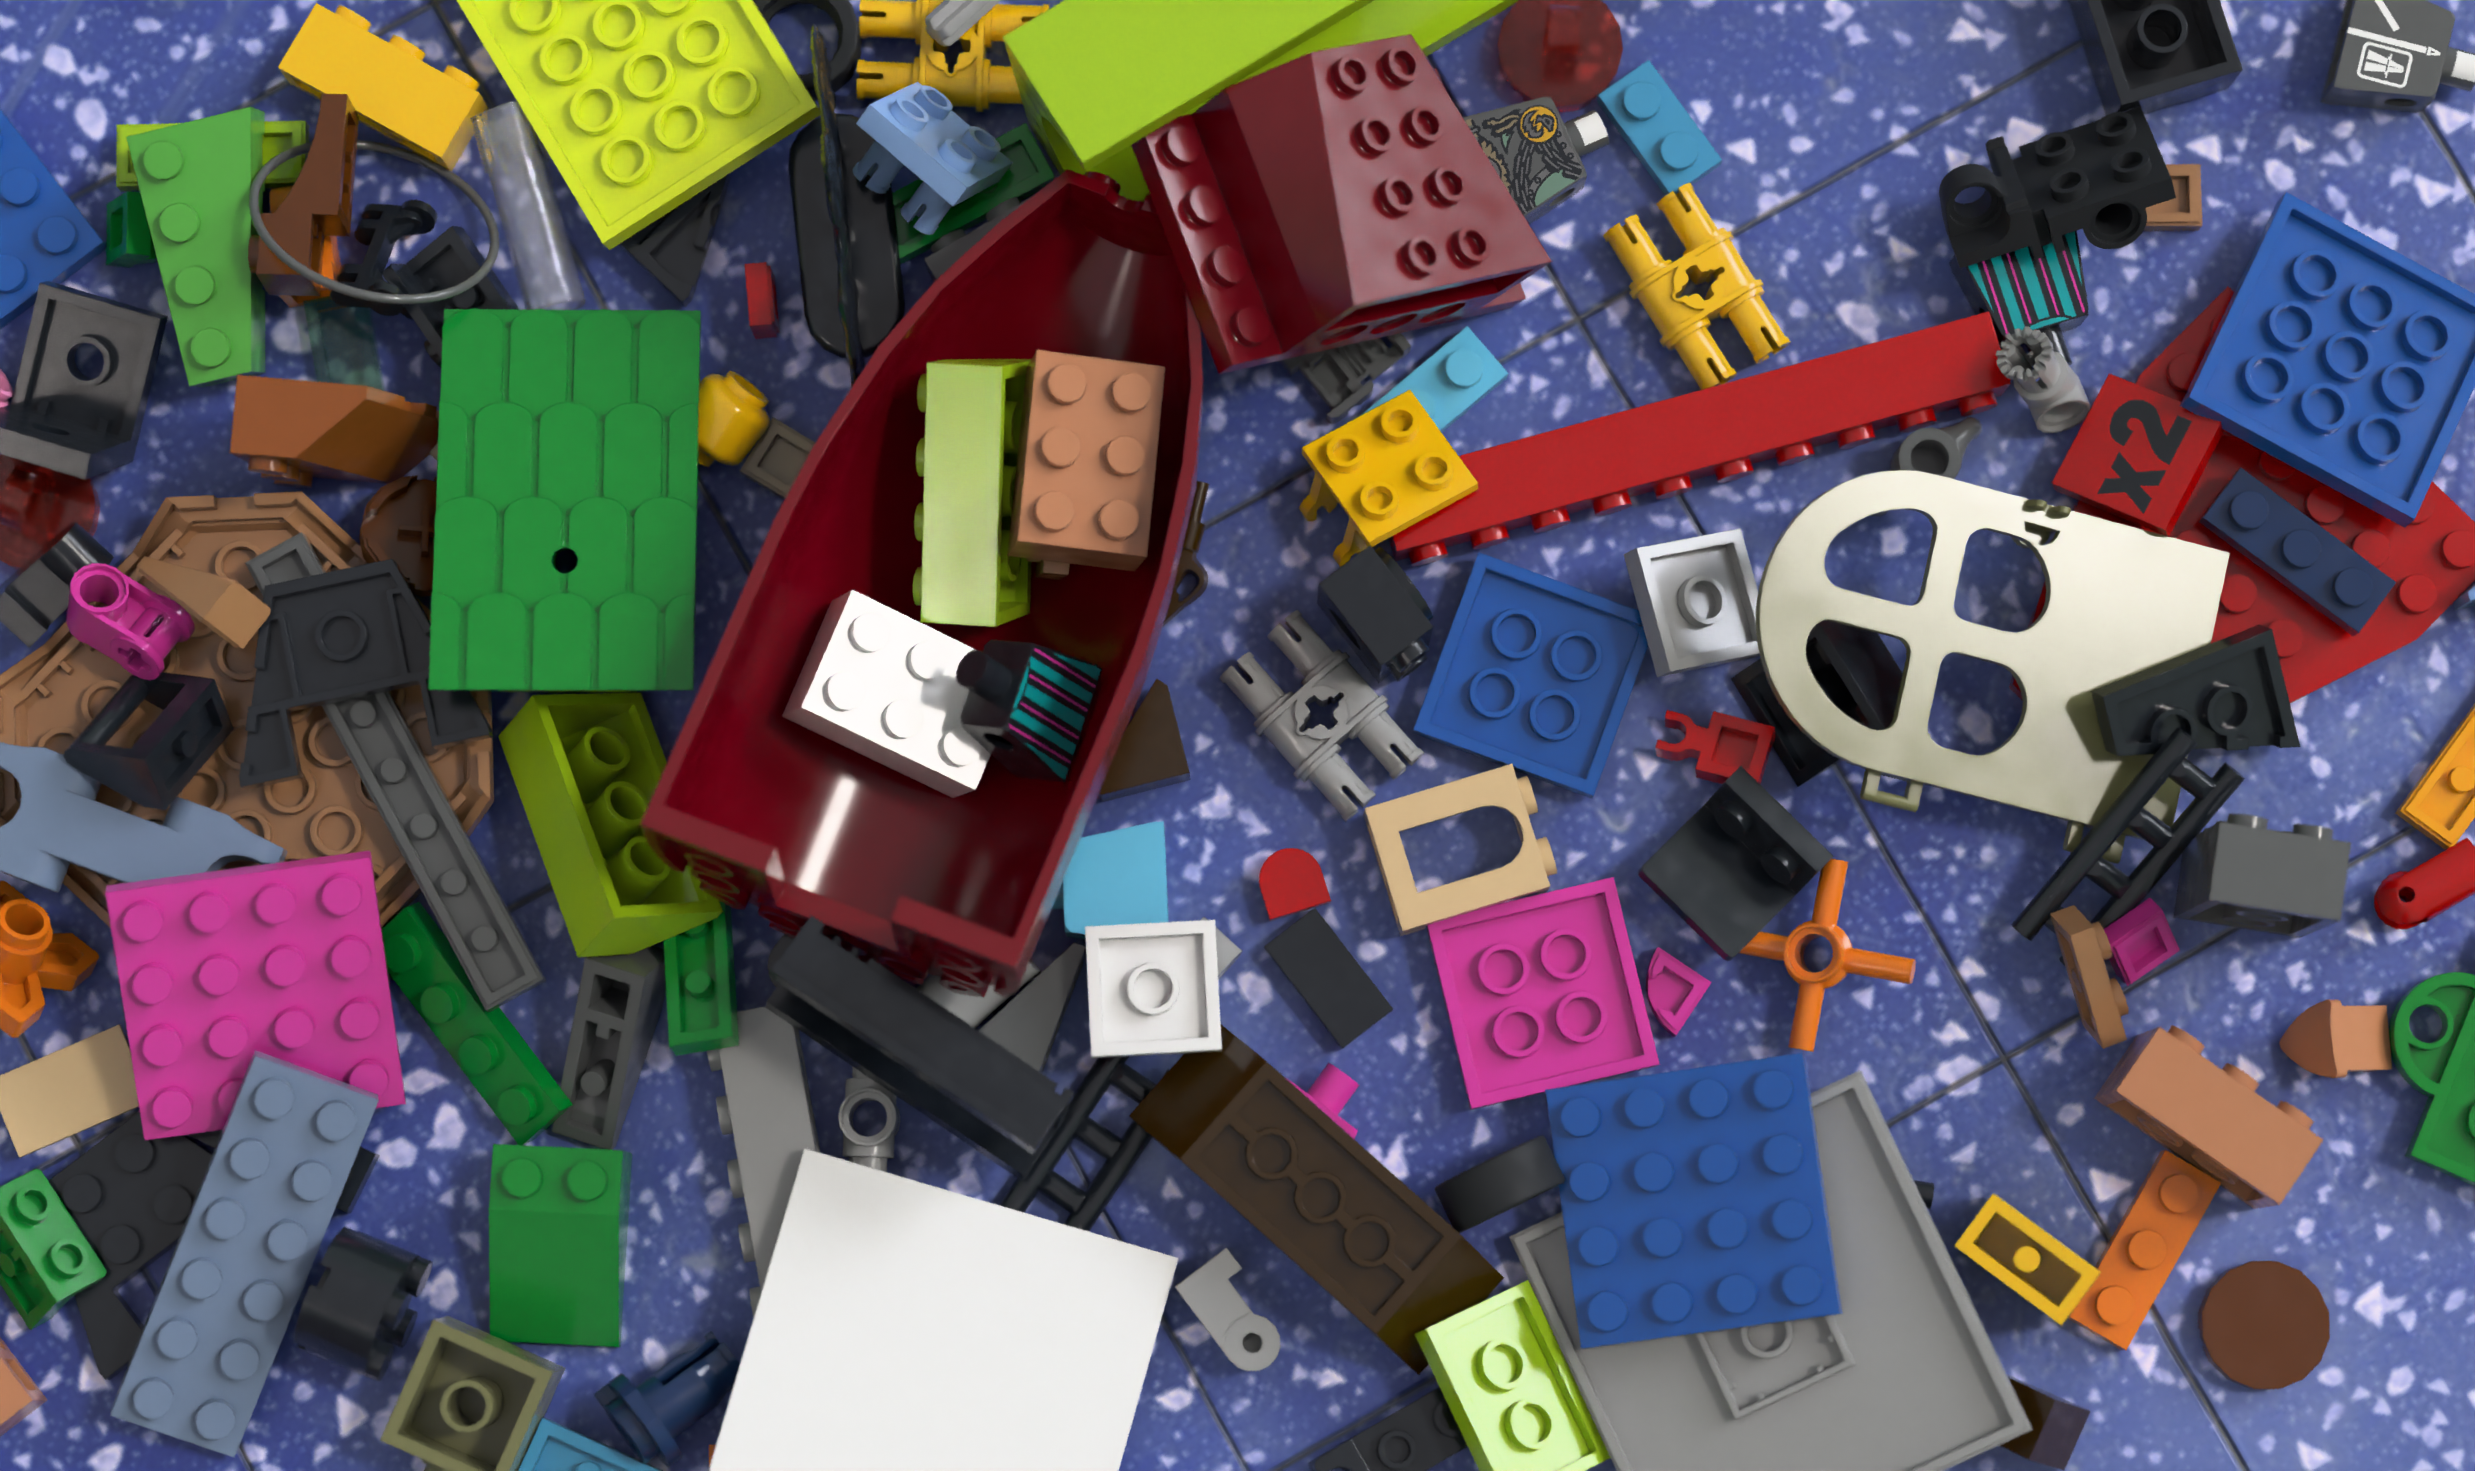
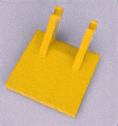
[1299,390,1478,567]

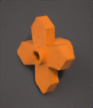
[0,881,99,1038]

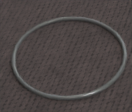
[249,140,499,304]

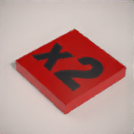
[2051,373,2225,537]

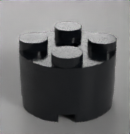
[294,1227,432,1381]

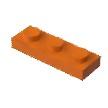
[2068,1150,2221,1350]

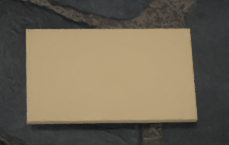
[0,1024,139,1158]

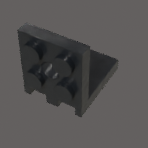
[0,281,168,479]

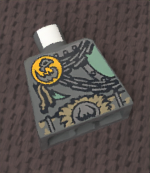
[1463,97,1610,225]

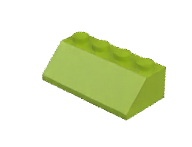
[913,359,1032,627]
[498,692,723,957]

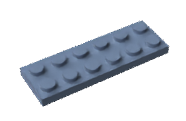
[110,1050,379,1458]

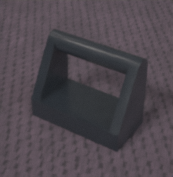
[64,672,234,810]

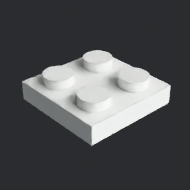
[1085,920,1222,1058]

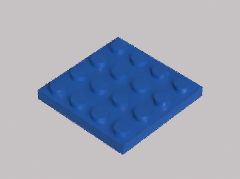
[2180,192,2475,528]
[1546,1053,1843,1349]

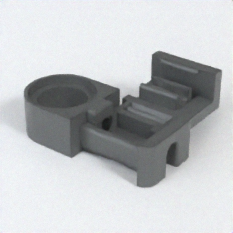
[1279,333,1411,424]

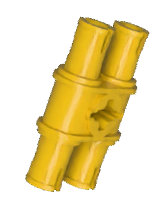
[856,0,1050,112]
[1603,183,1791,390]

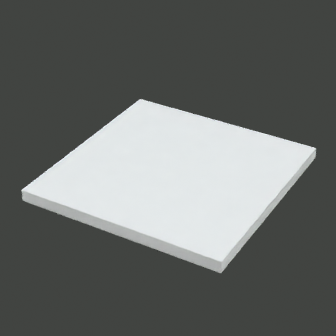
[708,1148,1178,1471]

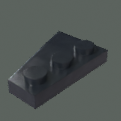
[2091,624,2300,756]

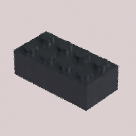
[2069,0,2243,115]

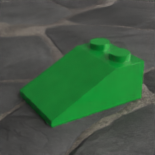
[489,1144,632,1347]

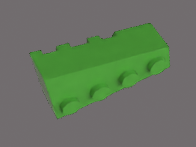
[126,107,265,387]

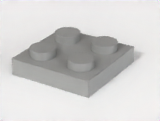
[1623,528,1760,677]

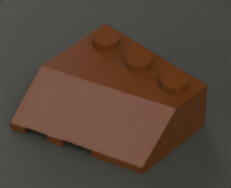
[230,375,439,488]

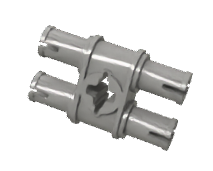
[1219,610,1424,822]

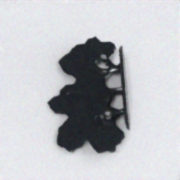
[788,23,905,386]

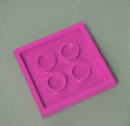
[1426,877,1660,1110]

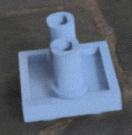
[852,81,1013,235]

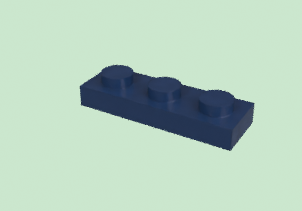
[2198,468,2396,636]

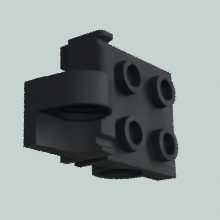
[1939,106,2176,268]

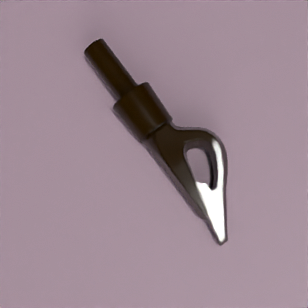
[1163,481,1209,627]

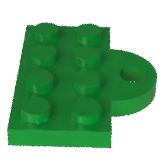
[2389,972,2475,1186]

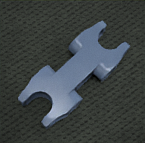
[0,742,288,893]

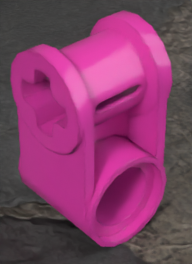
[67,563,195,680]

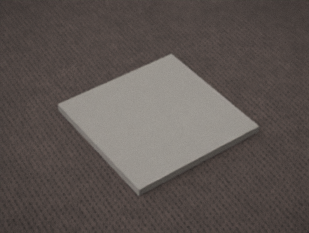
[1509,1070,2033,1471]

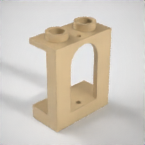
[1363,764,1557,937]

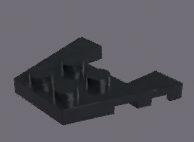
[239,559,493,790]
[49,1111,213,1380]

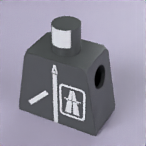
[2321,0,2475,112]

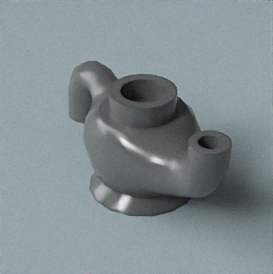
[1872,417,1982,517]

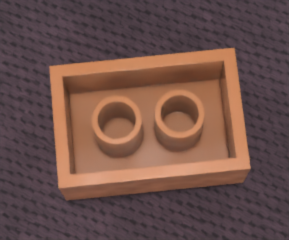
[1007,350,1165,572]
[2094,1026,2323,1209]

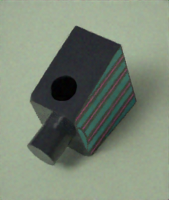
[1949,230,2088,368]
[956,640,1103,782]

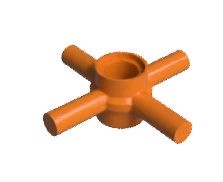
[1739,859,1916,1052]

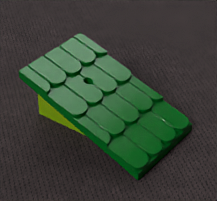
[429,308,701,692]

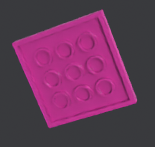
[105,850,406,1141]

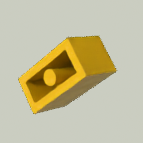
[1954,1194,2102,1325]

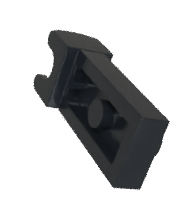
[1308,1387,1467,1471]

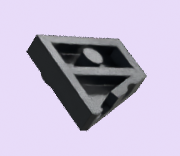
[619,174,731,307]

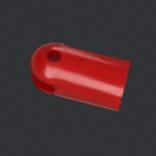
[2374,838,2475,929]

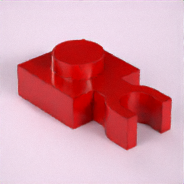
[1655,710,1775,785]

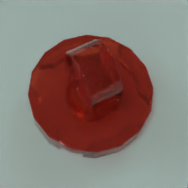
[1497,0,1623,113]

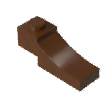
[248,94,359,296]

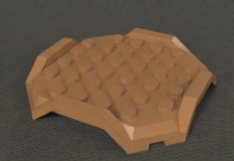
[0,491,494,929]

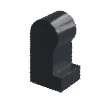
[0,521,114,648]

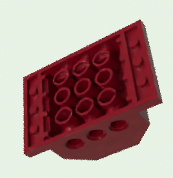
[1131,34,1552,374]

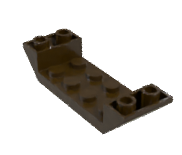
[1129,1024,1504,1375]

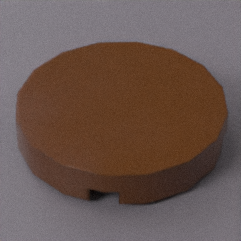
[359,475,437,597]
[2198,1261,2330,1389]

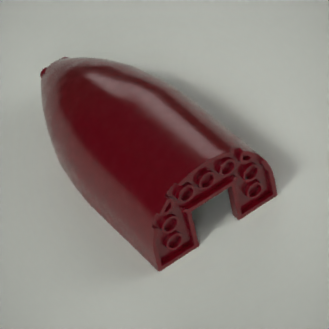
[640,169,1203,997]

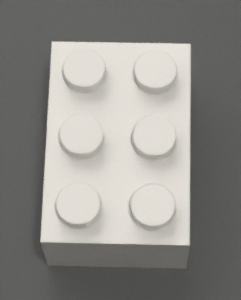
[782,590,990,798]

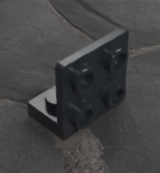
[1638,766,1834,961]

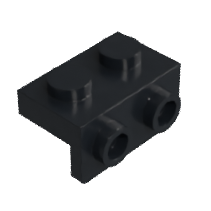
[382,226,519,368]

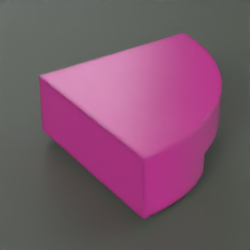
[1646,947,1712,1037]

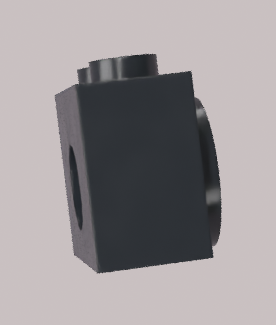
[1317,545,1433,683]

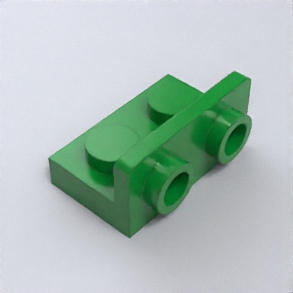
[0,1169,106,1330]

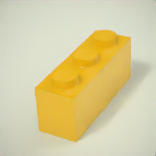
[278,3,489,171]

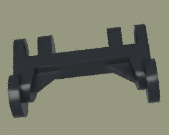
[330,200,437,316]

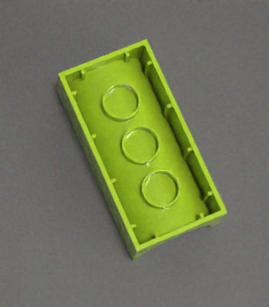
[1003,0,1520,201]

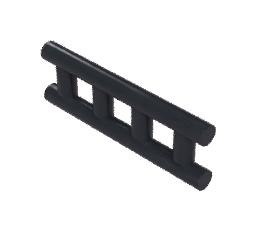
[2011,727,2245,966]
[999,1056,1169,1232]

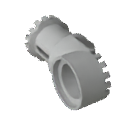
[1996,326,2091,433]

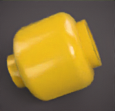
[699,371,770,467]

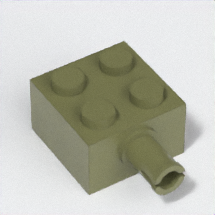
[380,1316,565,1471]

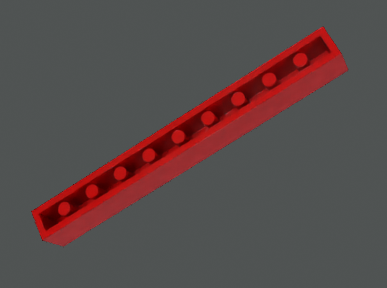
[1389,311,2011,566]

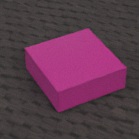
[2104,898,2180,986]

